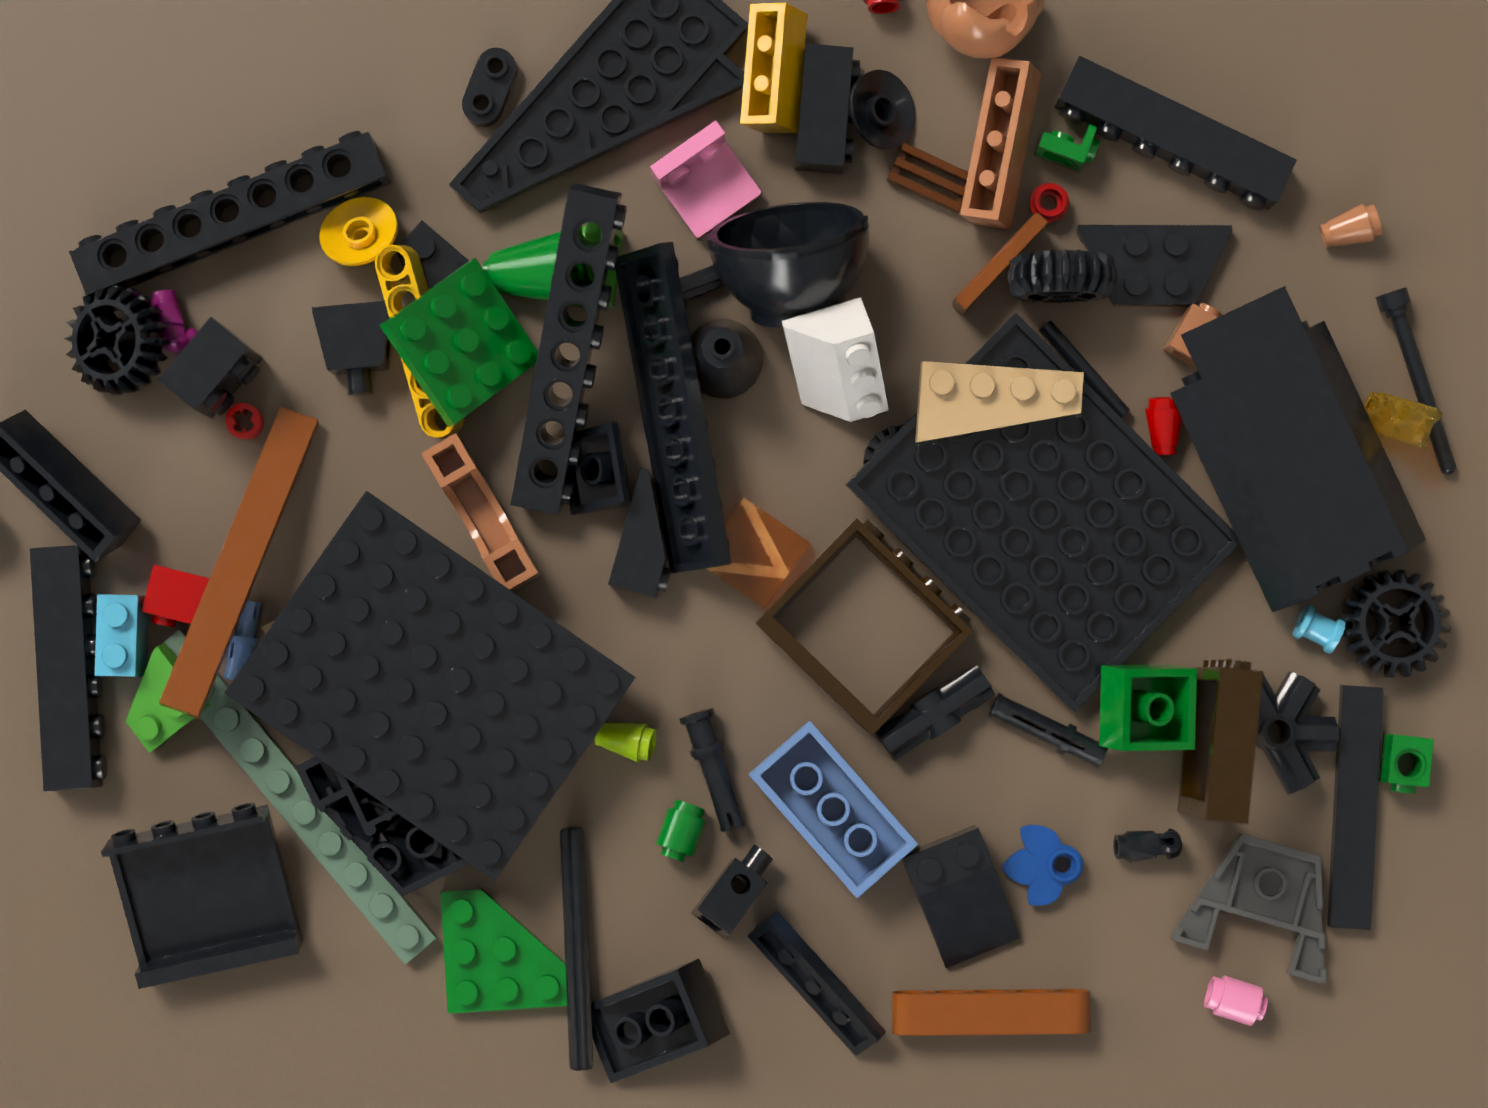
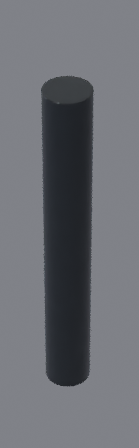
[1039,320,1130,417]

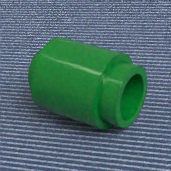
[656,799,706,862]

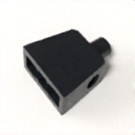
[312,301,391,396]
[691,845,773,937]

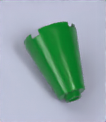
[482,226,590,307]

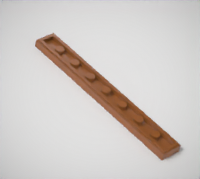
[159,407,319,719]

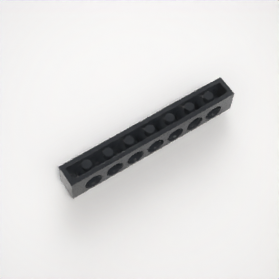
[69,131,391,296]
[510,183,627,515]

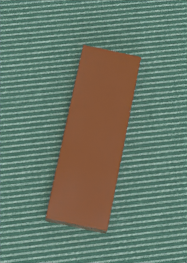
[952,213,1048,315]

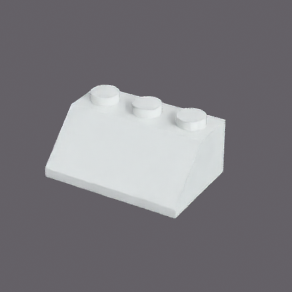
[782,297,889,422]

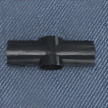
[876,666,995,761]

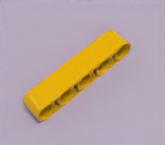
[375,245,464,438]

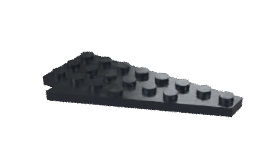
[449,0,749,213]

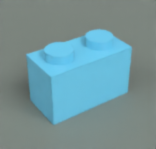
[94,594,148,677]

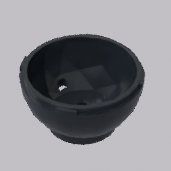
[707,202,869,328]

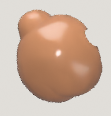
[926,0,1044,59]

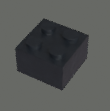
[158,317,263,419]

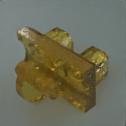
[1364,392,1443,449]

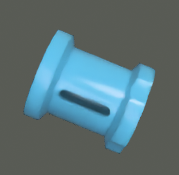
[1292,604,1346,654]

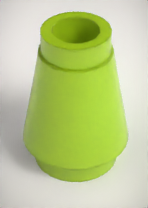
[595,722,657,763]

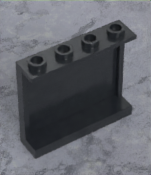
[101,803,303,989]

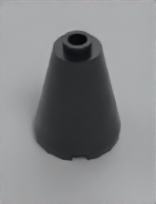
[690,319,763,399]

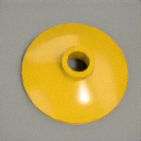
[319,197,398,266]

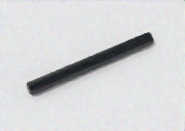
[560,827,594,1071]

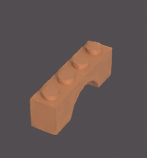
[421,433,541,591]

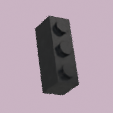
[795,43,860,174]

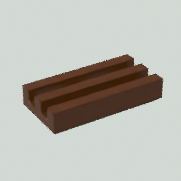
[887,142,968,214]

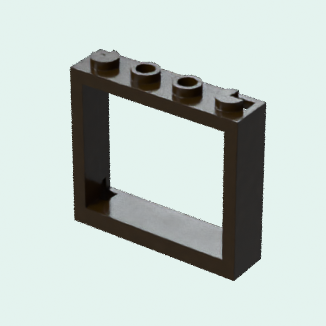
[755,518,973,736]
[1177,659,1263,824]

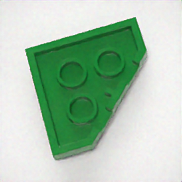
[440,888,567,1014]

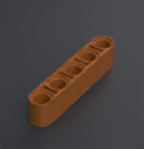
[892,989,1091,1036]

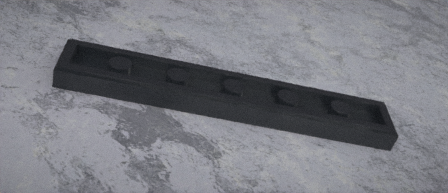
[1327,685,1383,930]

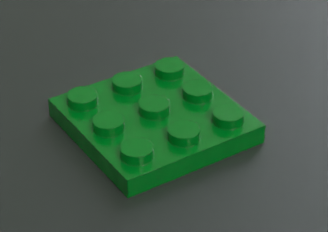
[379,258,538,427]

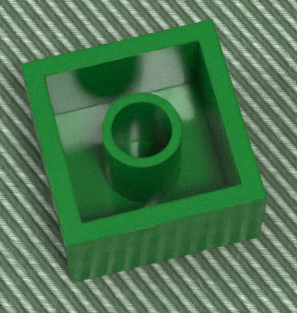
[1099,665,1197,751]

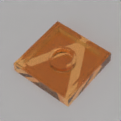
[706,498,810,609]

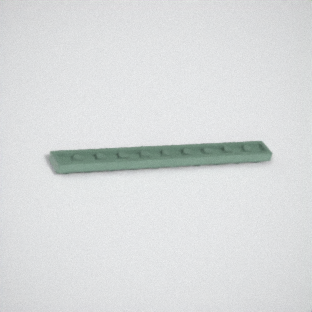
[149,629,438,965]

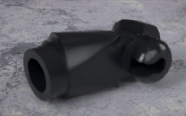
[1113,829,1182,863]

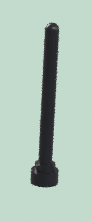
[1375,287,1456,475]

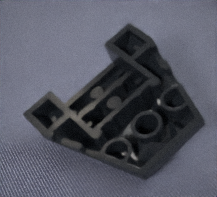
[295,757,469,896]

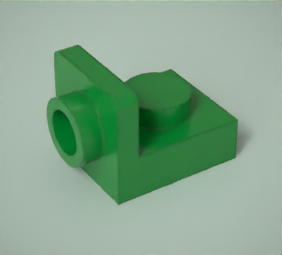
[1034,124,1100,172]

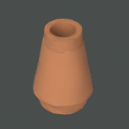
[1319,203,1383,248]

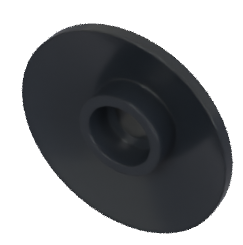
[850,70,915,150]

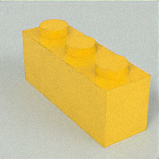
[740,3,808,133]

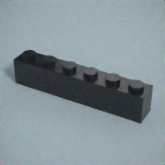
[1054,56,1297,211]
[30,545,107,792]

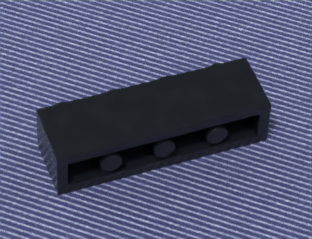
[0,409,141,562]

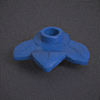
[1002,825,1083,906]

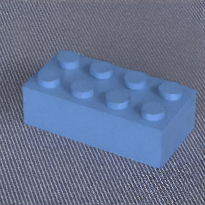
[749,720,918,898]

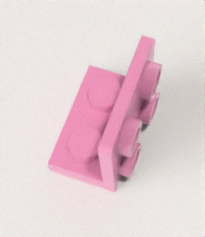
[650,120,761,239]

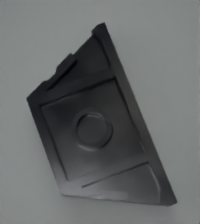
[1077,225,1232,307]

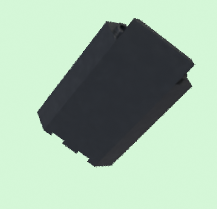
[1170,286,1426,612]

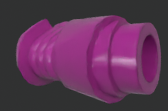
[152,290,198,354]

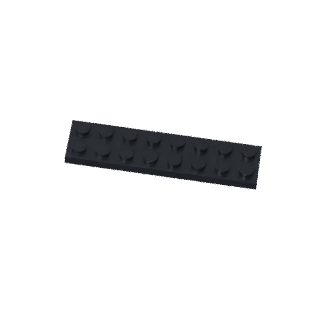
[615,242,732,573]

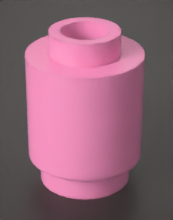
[1204,975,1268,1026]

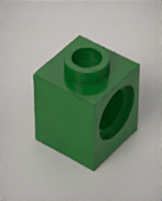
[1379,733,1434,794]

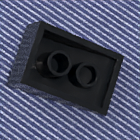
[902,825,1020,968]
[591,958,730,1083]

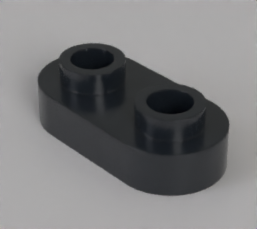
[462,48,517,127]

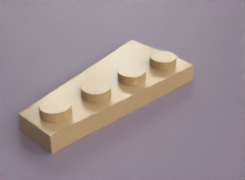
[915,361,1084,443]

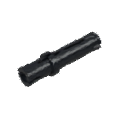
[988,693,1108,768]

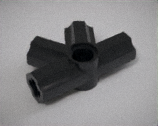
[1256,672,1339,794]

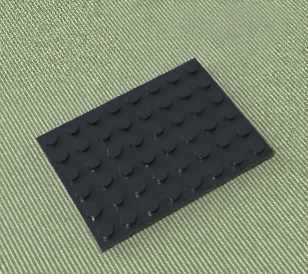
[845,313,1240,712]
[225,491,636,881]

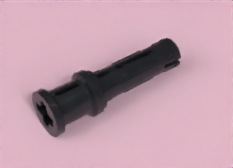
[679,708,746,832]

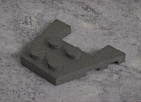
[1170,833,1327,984]

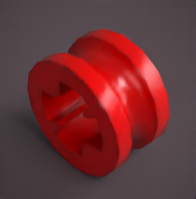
[225,403,265,440]

